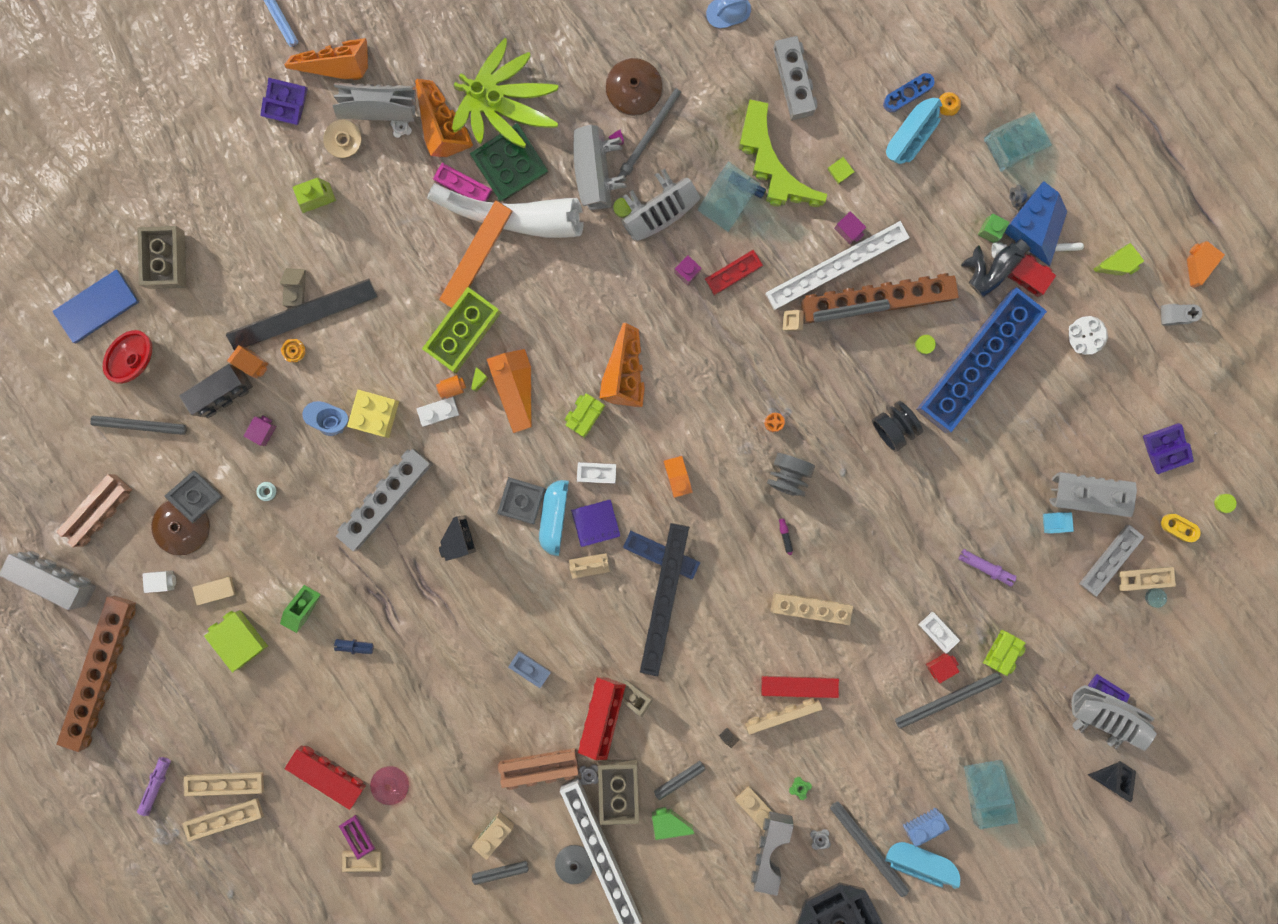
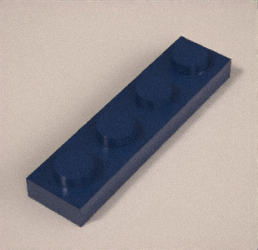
[623,530,700,580]

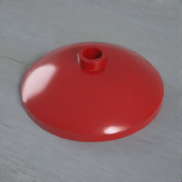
[103,330,152,384]

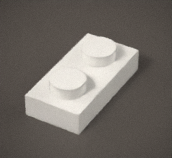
[416,397,459,427]
[577,462,616,483]
[918,612,960,654]

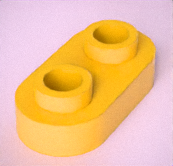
[1161,514,1200,542]

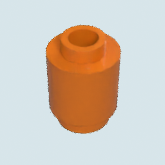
[436,375,466,399]

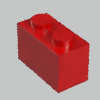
[1008,254,1057,297]

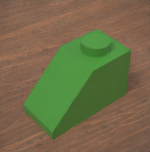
[280,585,321,633]
[652,807,694,840]

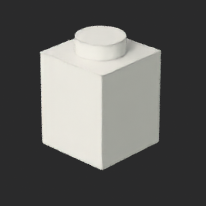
[143,571,176,593]

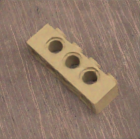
[771,592,853,625]

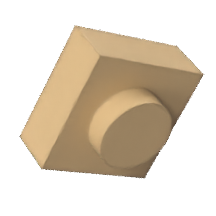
[783,310,804,331]

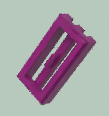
[339,815,376,860]

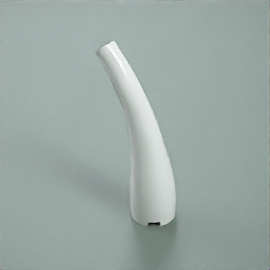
[427,183,584,238]

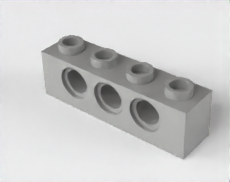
[773,36,817,121]

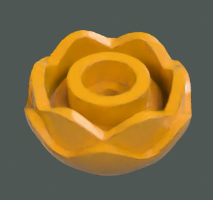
[939,92,961,116]
[281,339,305,362]

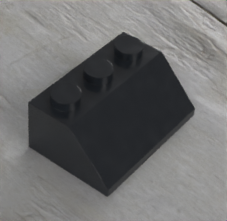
[439,515,476,561]

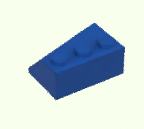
[1004,181,1067,266]

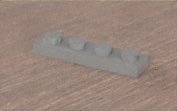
[1079,525,1144,597]

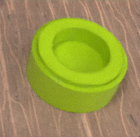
[613,198,632,218]
[915,335,936,354]
[1214,494,1237,513]

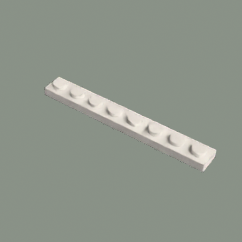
[765,221,909,310]

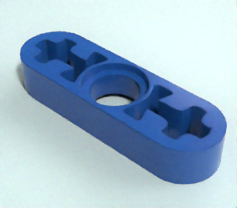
[883,73,935,112]

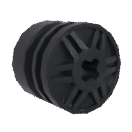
[872,400,923,452]

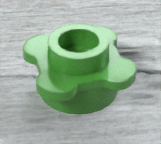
[789,777,812,800]

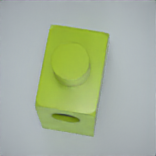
[292,178,336,213]

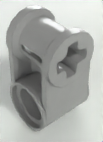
[1161,304,1202,326]

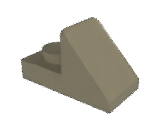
[280,268,306,307]
[622,680,653,717]

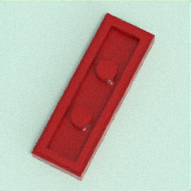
[704,249,763,296]

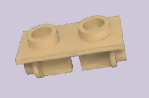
[569,553,610,579]

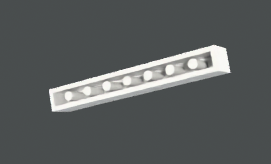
[560,778,642,924]

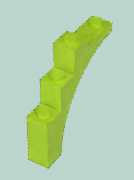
[739,99,827,207]

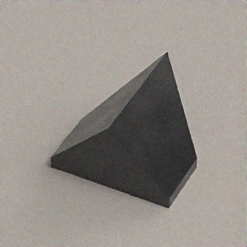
[1088,761,1136,802]

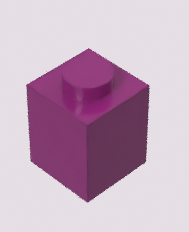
[834,211,866,244]
[674,255,702,286]
[244,415,277,446]

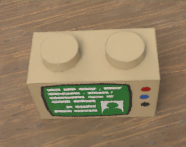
[472,812,514,860]

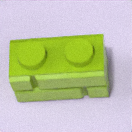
[564,393,606,438]
[983,630,1026,676]

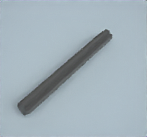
[895,673,1002,729]
[830,801,909,897]

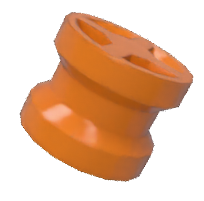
[764,413,785,432]

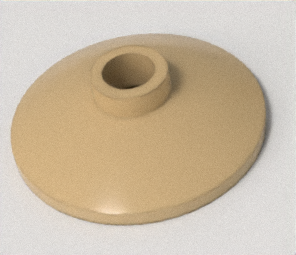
[323,120,362,158]

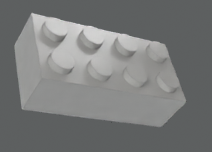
[0,551,96,610]

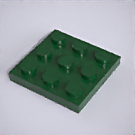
[469,123,549,203]

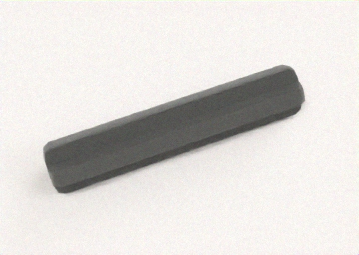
[654,761,705,800]
[472,861,529,885]

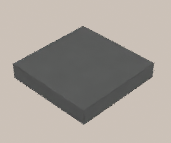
[164,470,222,524]
[497,477,545,525]

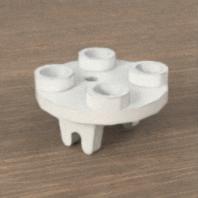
[1069,316,1108,355]

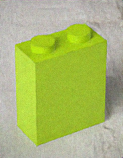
[204,610,268,672]

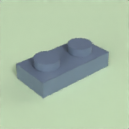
[508,650,551,688]

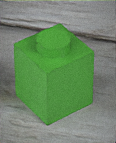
[978,213,1010,243]

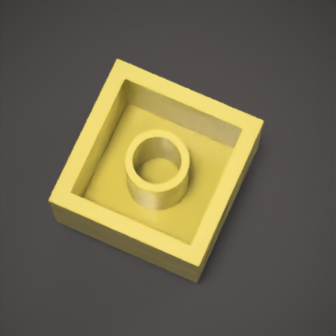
[347,390,399,438]

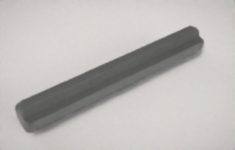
[813,299,890,323]

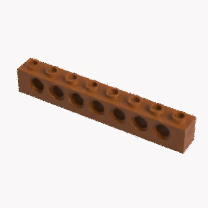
[801,273,959,324]
[56,595,136,752]

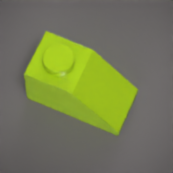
[1093,243,1144,276]

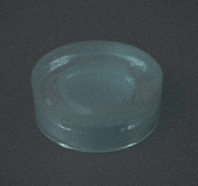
[1145,588,1167,608]

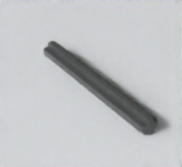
[90,415,187,435]

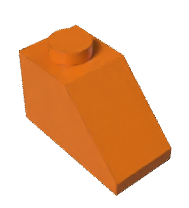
[1187,241,1225,288]
[227,345,269,378]
[663,456,693,498]

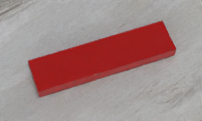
[761,676,839,698]

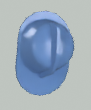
[706,0,751,28]
[302,401,348,436]

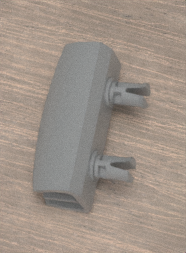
[333,83,416,122]
[574,125,627,210]
[621,168,700,241]
[1049,472,1137,517]
[1071,685,1157,751]

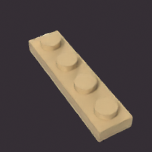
[745,698,822,735]
[184,772,264,796]
[182,798,264,842]

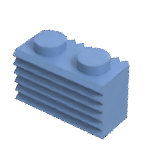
[903,808,950,848]

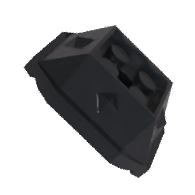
[796,882,883,924]

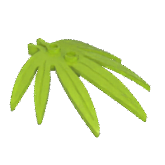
[452,38,558,148]

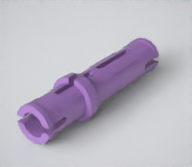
[959,549,1017,587]
[137,757,171,816]

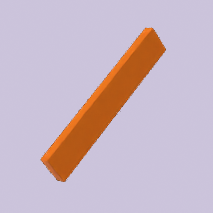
[439,200,513,308]

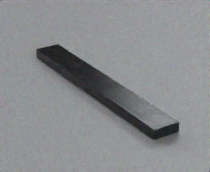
[226,278,377,351]
[640,523,690,676]

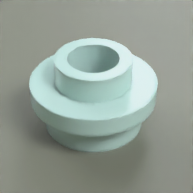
[257,482,276,501]

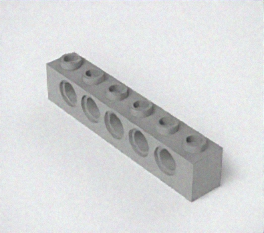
[336,449,433,551]

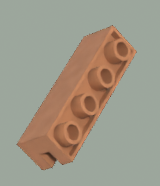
[56,474,133,547]
[498,748,579,790]

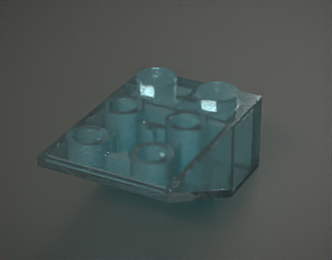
[983,112,1052,172]
[964,760,1018,829]

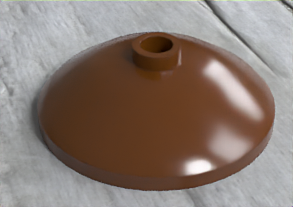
[606,58,662,116]
[151,501,210,555]

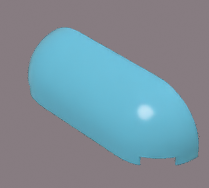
[886,98,942,164]
[539,480,569,556]
[885,842,960,889]

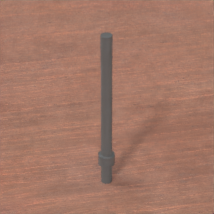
[617,88,681,183]

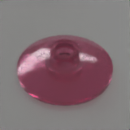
[370,766,409,805]

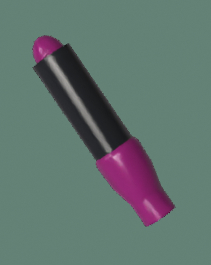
[779,518,793,555]

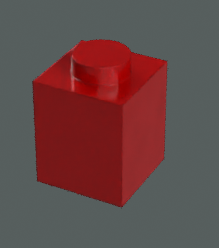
[925,653,960,684]

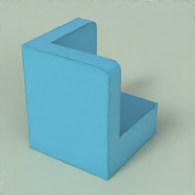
[1043,512,1074,533]

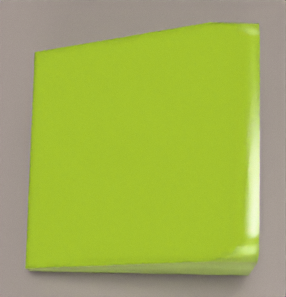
[471,367,489,392]

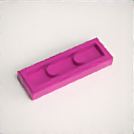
[433,163,492,202]

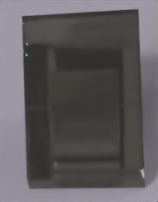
[719,728,739,748]

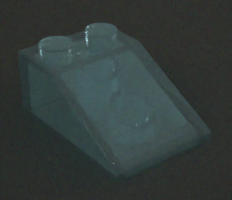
[698,161,761,232]

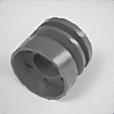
[767,453,815,497]

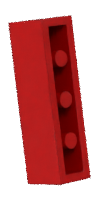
[578,677,626,760]
[284,745,366,810]

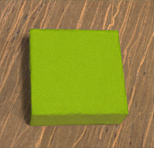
[827,157,854,184]

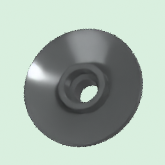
[555,845,593,884]

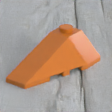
[284,38,368,80]
[415,79,473,157]
[599,323,645,407]
[487,349,532,433]

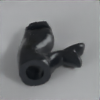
[961,239,1031,297]

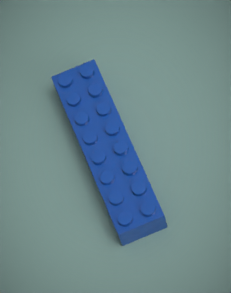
[916,287,1047,433]

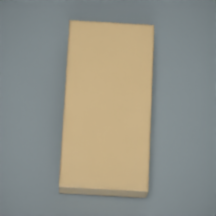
[192,576,236,605]
[342,850,382,872]

